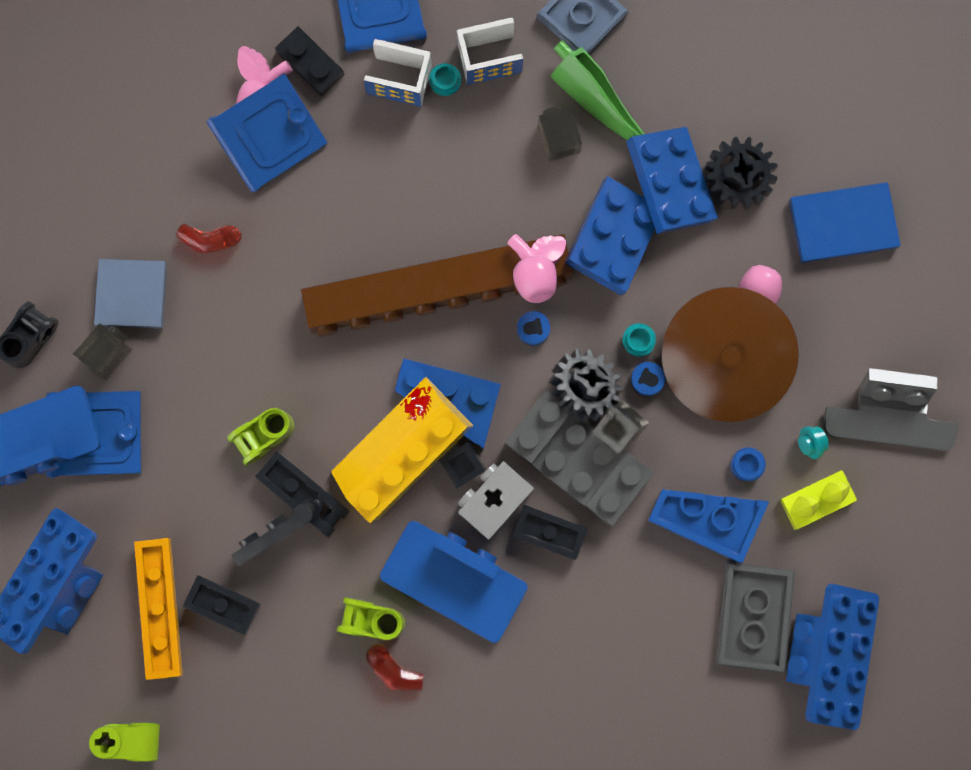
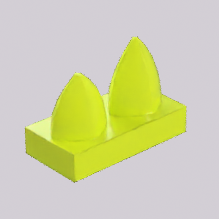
[780,470,858,530]

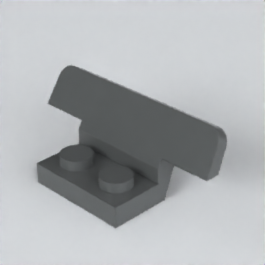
[824,368,959,451]

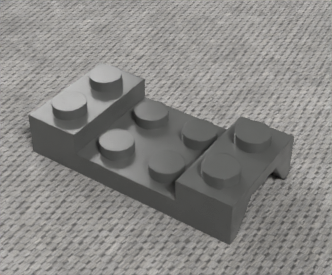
[504,389,654,528]

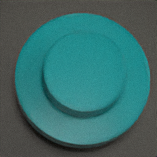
[429,63,462,96]
[622,323,656,357]
[798,426,829,459]

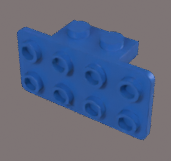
[0,386,101,487]
[0,508,103,655]
[380,521,528,643]
[786,584,879,730]

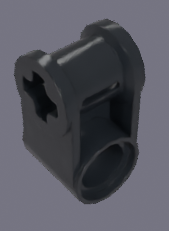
[0,301,58,368]

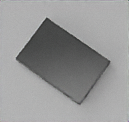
[715,562,795,674]

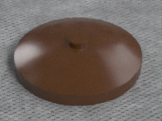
[662,287,799,422]

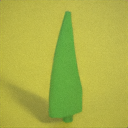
[550,40,645,140]

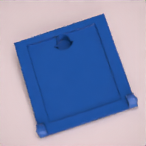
[337,0,427,54]
[206,73,328,193]
[46,391,141,479]

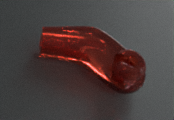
[176,223,242,254]
[366,644,424,691]

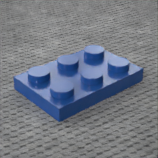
[626,127,718,234]
[565,177,655,296]

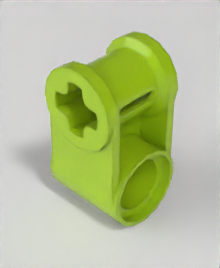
[227,408,294,466]
[337,597,405,640]
[89,723,160,761]

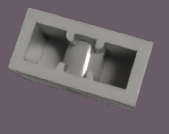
[457,461,534,541]

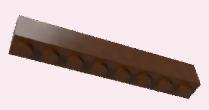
[301,234,573,337]

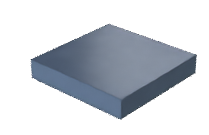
[537,0,628,55]
[94,259,167,329]

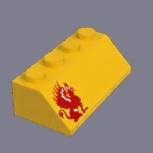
[331,377,473,523]

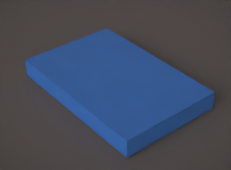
[789,182,901,263]

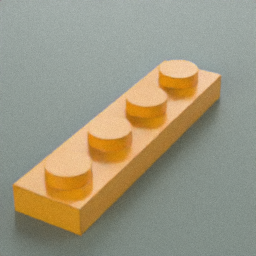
[134,538,183,680]

